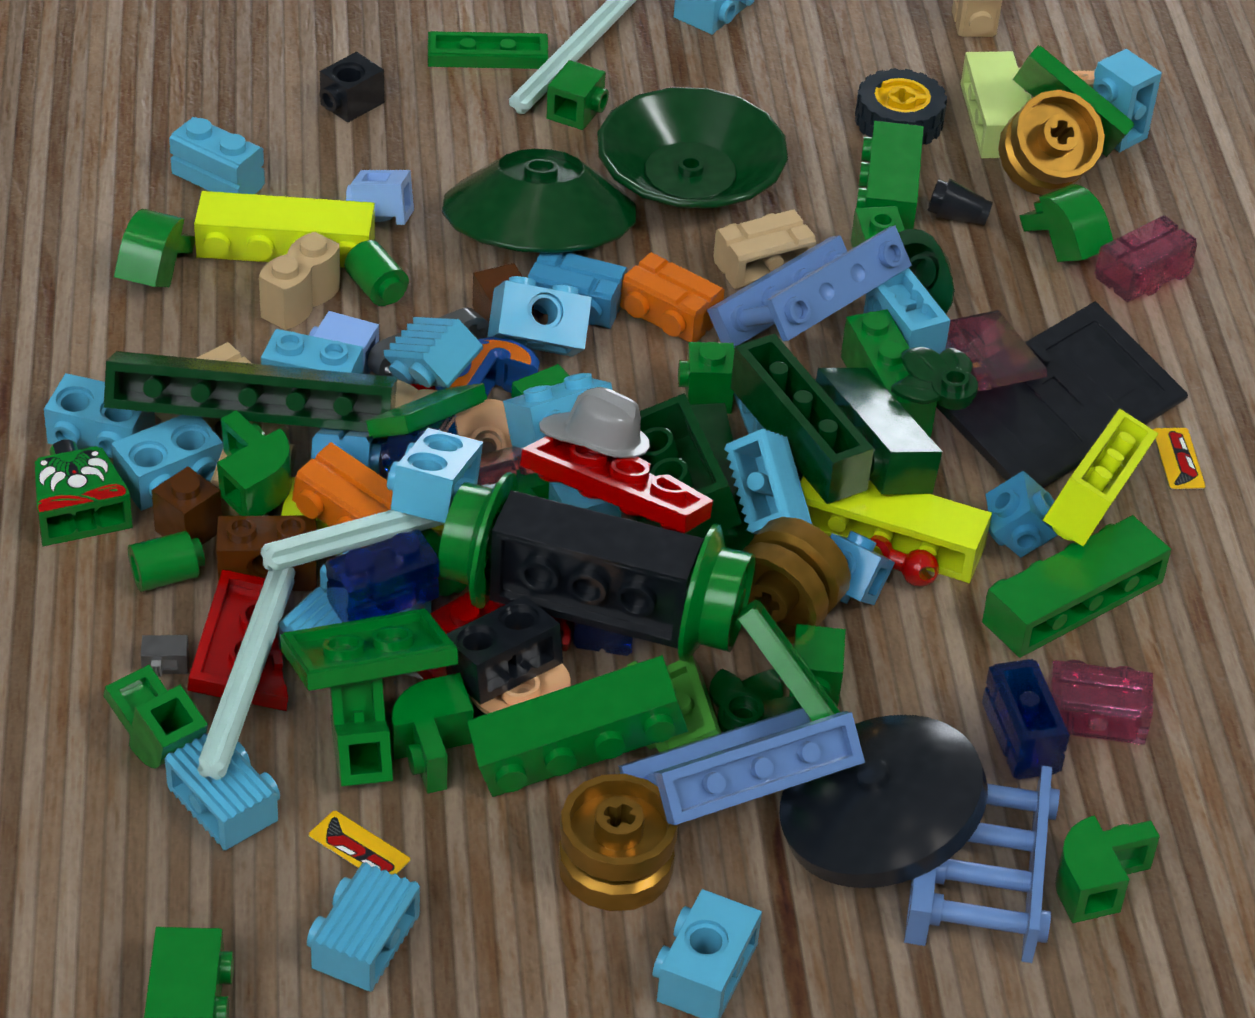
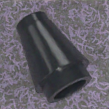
[927,178,993,226]

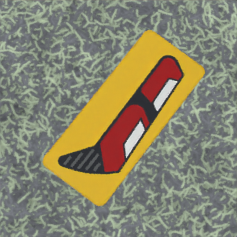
[1153,428,1206,489]
[309,811,411,874]

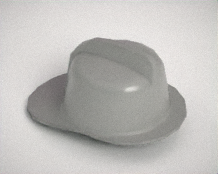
[539,387,650,458]

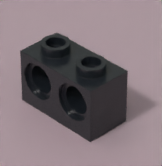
[446,595,563,705]

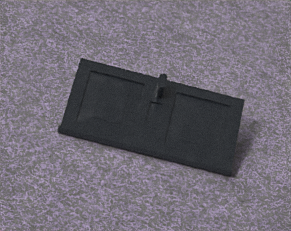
[936,301,1188,488]

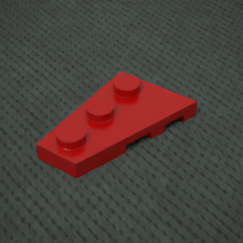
[187,569,288,711]

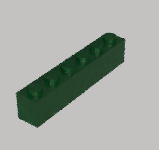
[104,351,397,432]

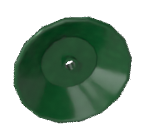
[597,87,788,209]
[442,148,636,254]

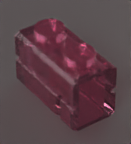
[1095,215,1197,303]
[1044,660,1153,745]

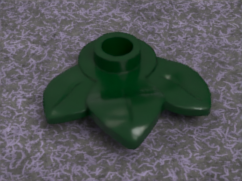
[891,347,978,410]
[709,669,802,732]

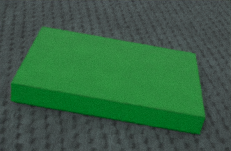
[1012,45,1135,157]
[738,599,841,721]
[280,608,458,691]

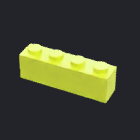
[194,191,375,268]
[1043,408,1159,546]
[800,476,992,583]

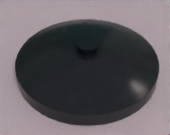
[779,715,988,888]

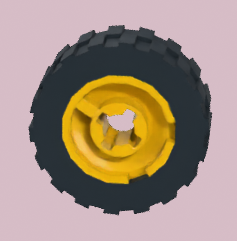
[855,68,947,145]

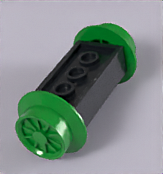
[438,472,755,662]

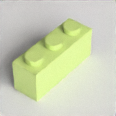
[961,51,1032,158]

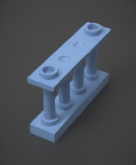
[707,225,912,348]
[618,707,865,825]
[904,766,1060,963]

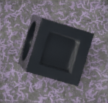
[319,52,384,123]

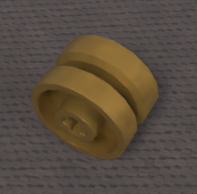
[998,90,1105,195]
[742,517,851,644]
[558,774,678,911]

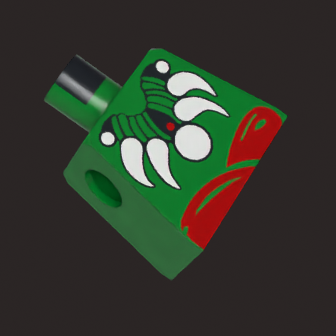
[35,439,133,547]

